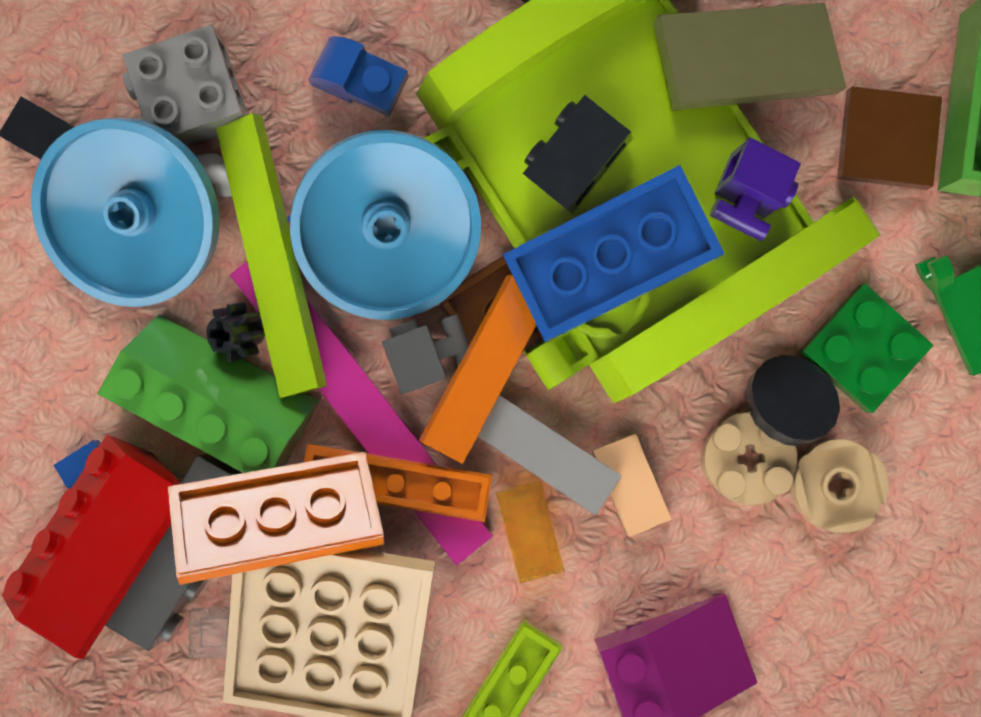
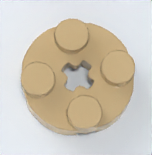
[701,412,797,505]
[790,439,889,533]

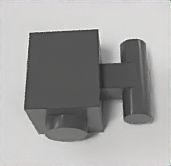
[382,314,469,395]

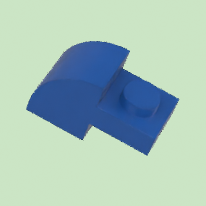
[308,36,409,117]

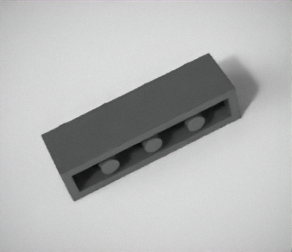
[105,454,243,651]

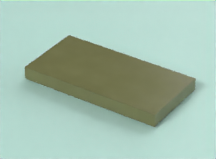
[653,3,846,110]

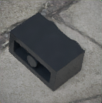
[523,95,633,214]

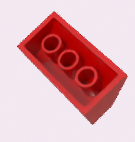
[2,434,181,659]

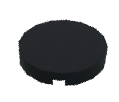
[745,355,840,446]

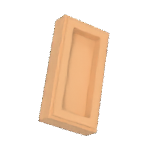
[591,433,672,537]

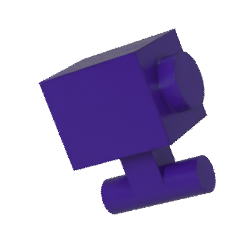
[709,137,801,241]

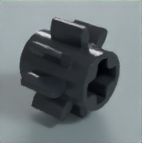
[206,302,265,362]

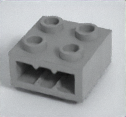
[122,24,248,147]

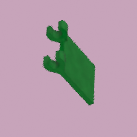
[915,233,981,376]

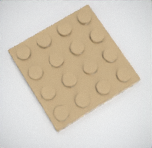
[223,549,435,717]

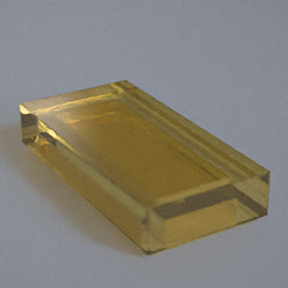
[495,480,565,584]

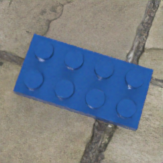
[503,165,725,342]

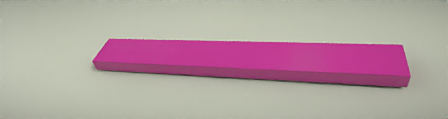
[230,261,493,566]

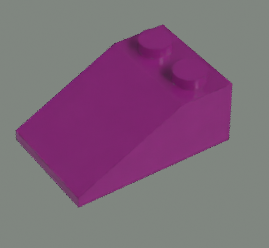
[594,593,758,717]

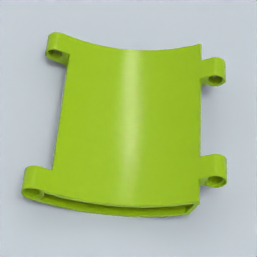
[416,0,881,404]

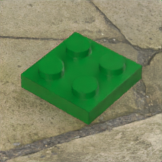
[799,283,934,413]

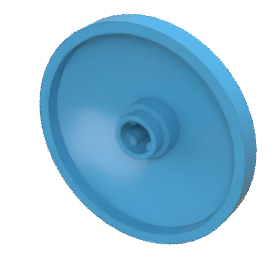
[31,117,220,307]
[290,130,481,320]

